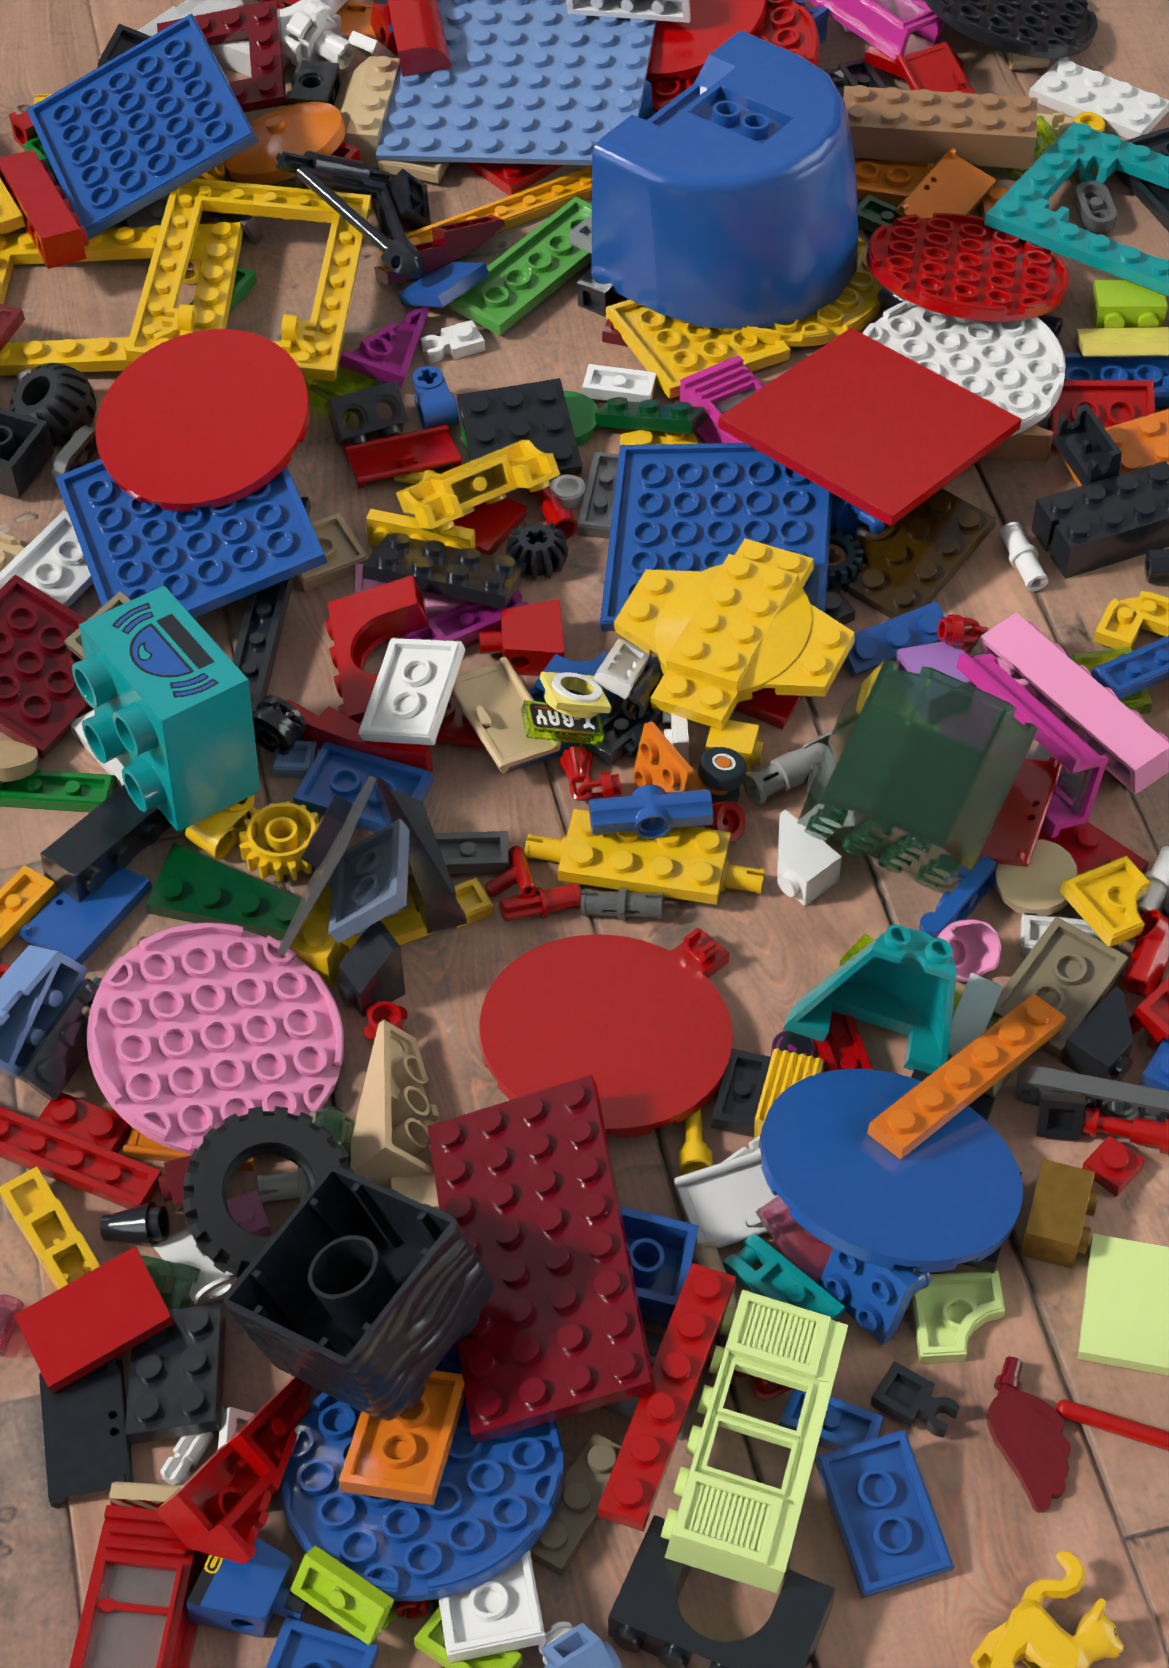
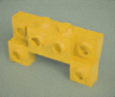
[396,440,560,533]

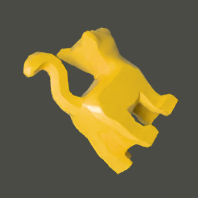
[970,1551,1124,1668]

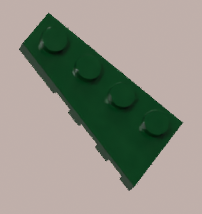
[146,842,301,941]

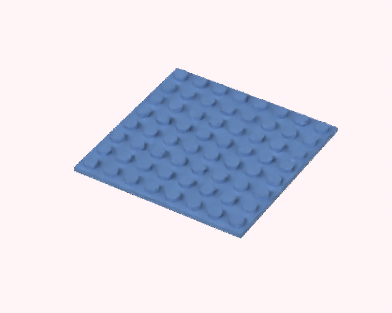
[376,0,657,165]

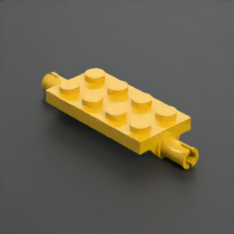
[524,809,765,905]

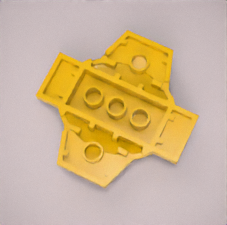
[614,538,855,730]

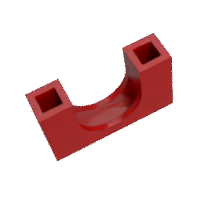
[325,575,429,723]

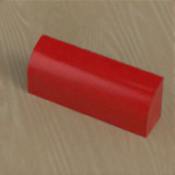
[387,0,452,77]

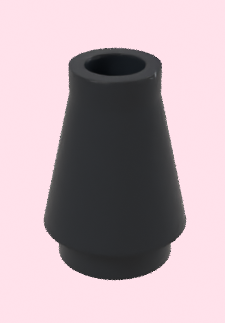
[100,1202,170,1246]

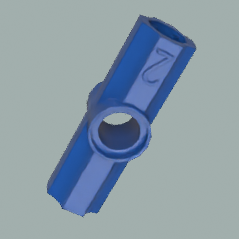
[589,785,713,839]

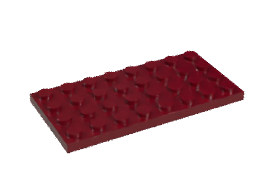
[427,1075,656,1443]

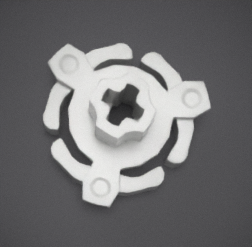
[282,1,356,73]

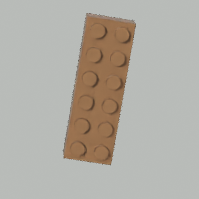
[843,85,1038,169]

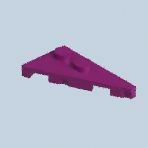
[338,306,429,388]

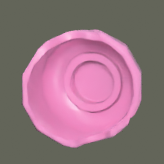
[937,919,1002,982]

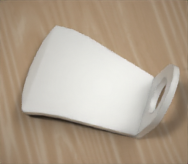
[153,1228,239,1306]

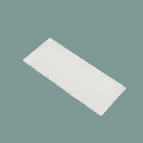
[949,972,1003,1056]

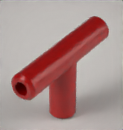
[485,846,536,897]

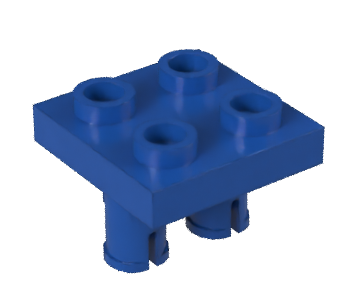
[818,1248,931,1345]

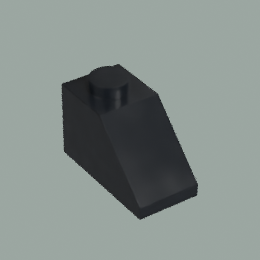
[337,920,406,1017]
[1061,986,1134,1081]

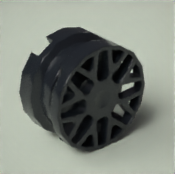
[252,695,307,755]

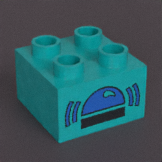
[72,586,261,832]

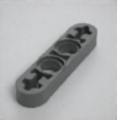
[1015,1065,1169,1122]

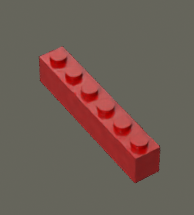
[0,150,89,269]

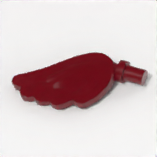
[986,1356,1071,1513]

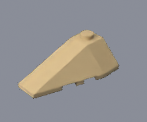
[351,1020,440,1189]

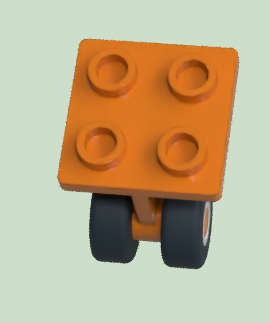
[633,721,747,805]

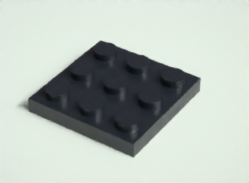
[457,378,582,478]

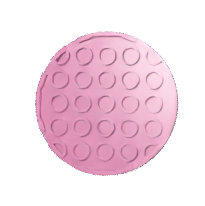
[87,923,344,1155]

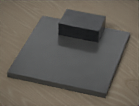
[277,775,377,956]

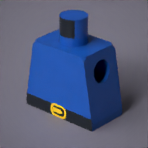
[187,1537,309,1637]

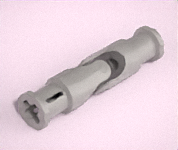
[743,710,890,806]

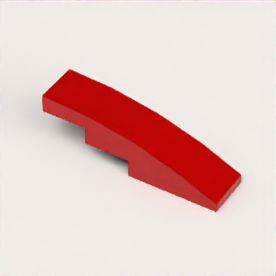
[287,699,433,772]

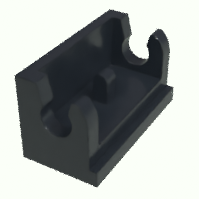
[1053,404,1122,485]

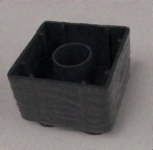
[223,1166,494,1421]

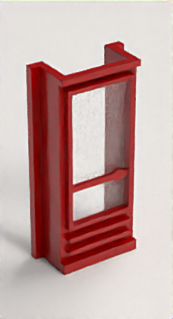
[69,1505,210,1668]

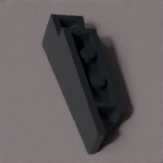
[374,777,467,934]

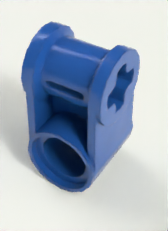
[412,366,459,429]

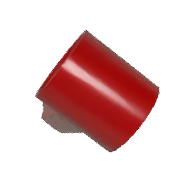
[1121,909,1169,997]

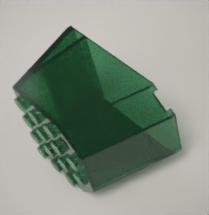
[797,660,1038,890]

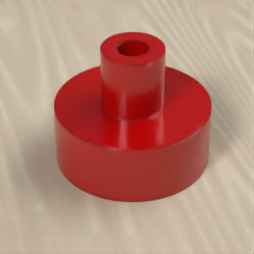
[704,802,745,841]

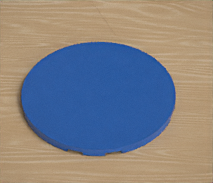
[759,1069,1023,1272]
[280,1349,564,1601]

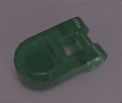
[141,1255,201,1310]

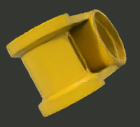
[185,795,257,859]

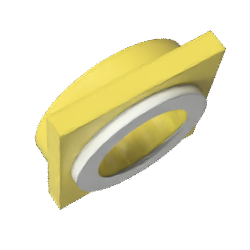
[540,672,611,718]

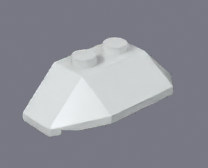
[566,0,691,23]

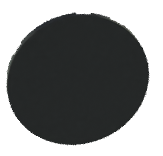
[924,0,1098,58]

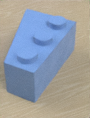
[0,945,89,1081]

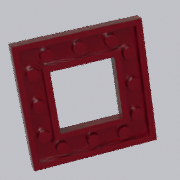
[157,0,287,113]

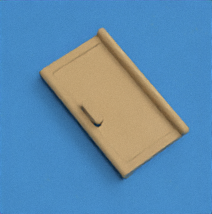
[451,657,562,774]

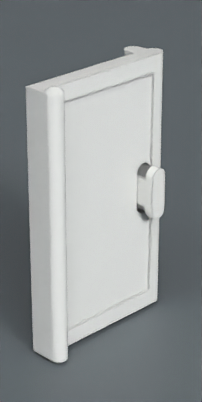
[673,1150,797,1249]

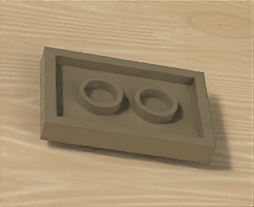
[991,916,1128,1058]

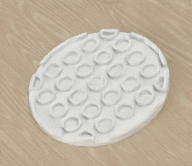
[862,301,1066,437]

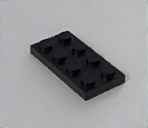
[362,533,527,609]

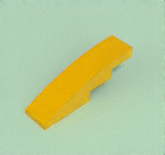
[0,1166,100,1290]

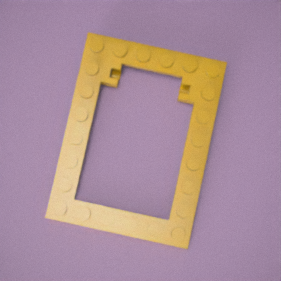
[126,178,371,381]
[0,222,243,376]

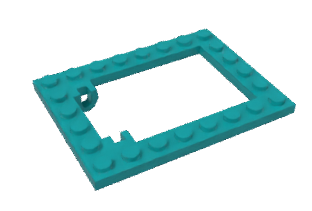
[984,122,1169,296]

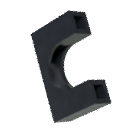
[608,1515,835,1668]

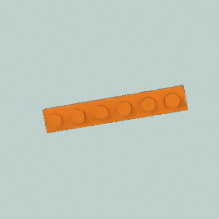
[867,993,1067,1160]

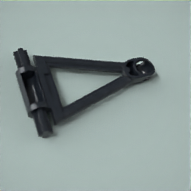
[276,151,424,278]

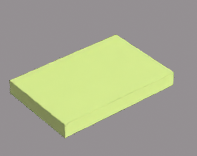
[1077,1234,1169,1376]

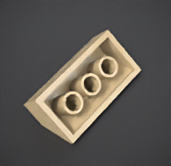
[334,56,400,167]

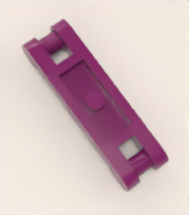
[399,589,529,646]

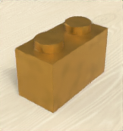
[1020,1159,1100,1269]

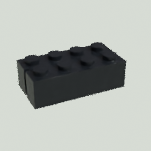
[1031,461,1169,579]

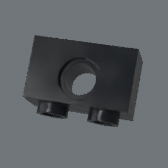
[286,60,341,106]

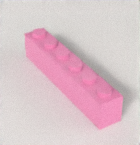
[981,612,1169,795]

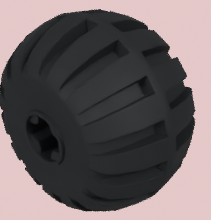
[10,363,97,448]

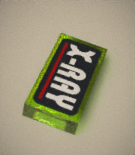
[521,700,604,745]

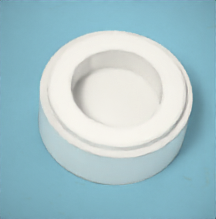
[550,474,585,509]

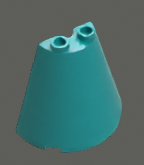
[783,924,956,1074]

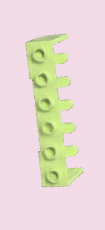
[660,1290,848,1594]

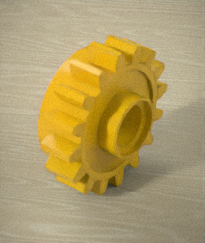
[239,801,319,882]

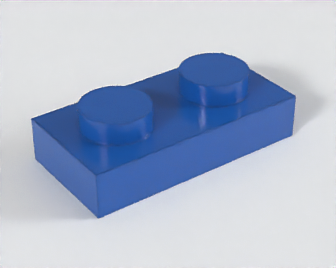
[779,1389,883,1451]

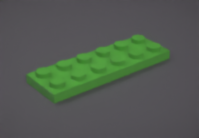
[449,196,592,336]

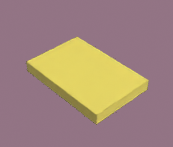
[1076,327,1169,357]

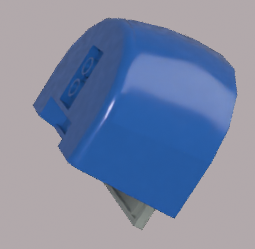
[569,31,858,329]

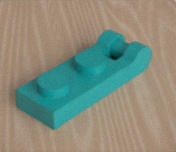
[722,1234,845,1322]

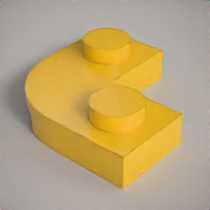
[1093,591,1169,653]

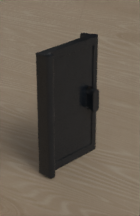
[39,1358,134,1508]

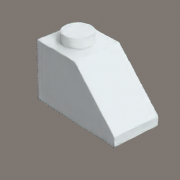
[777,809,842,907]

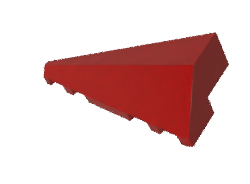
[156,1377,312,1564]

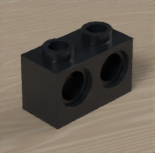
[325,380,409,445]

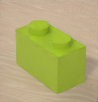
[1090,280,1168,328]

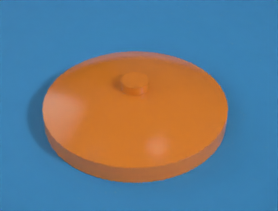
[223,101,346,185]

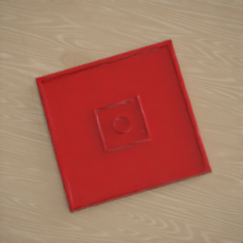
[718,328,1022,526]

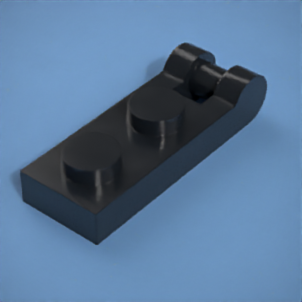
[17,978,99,1100]

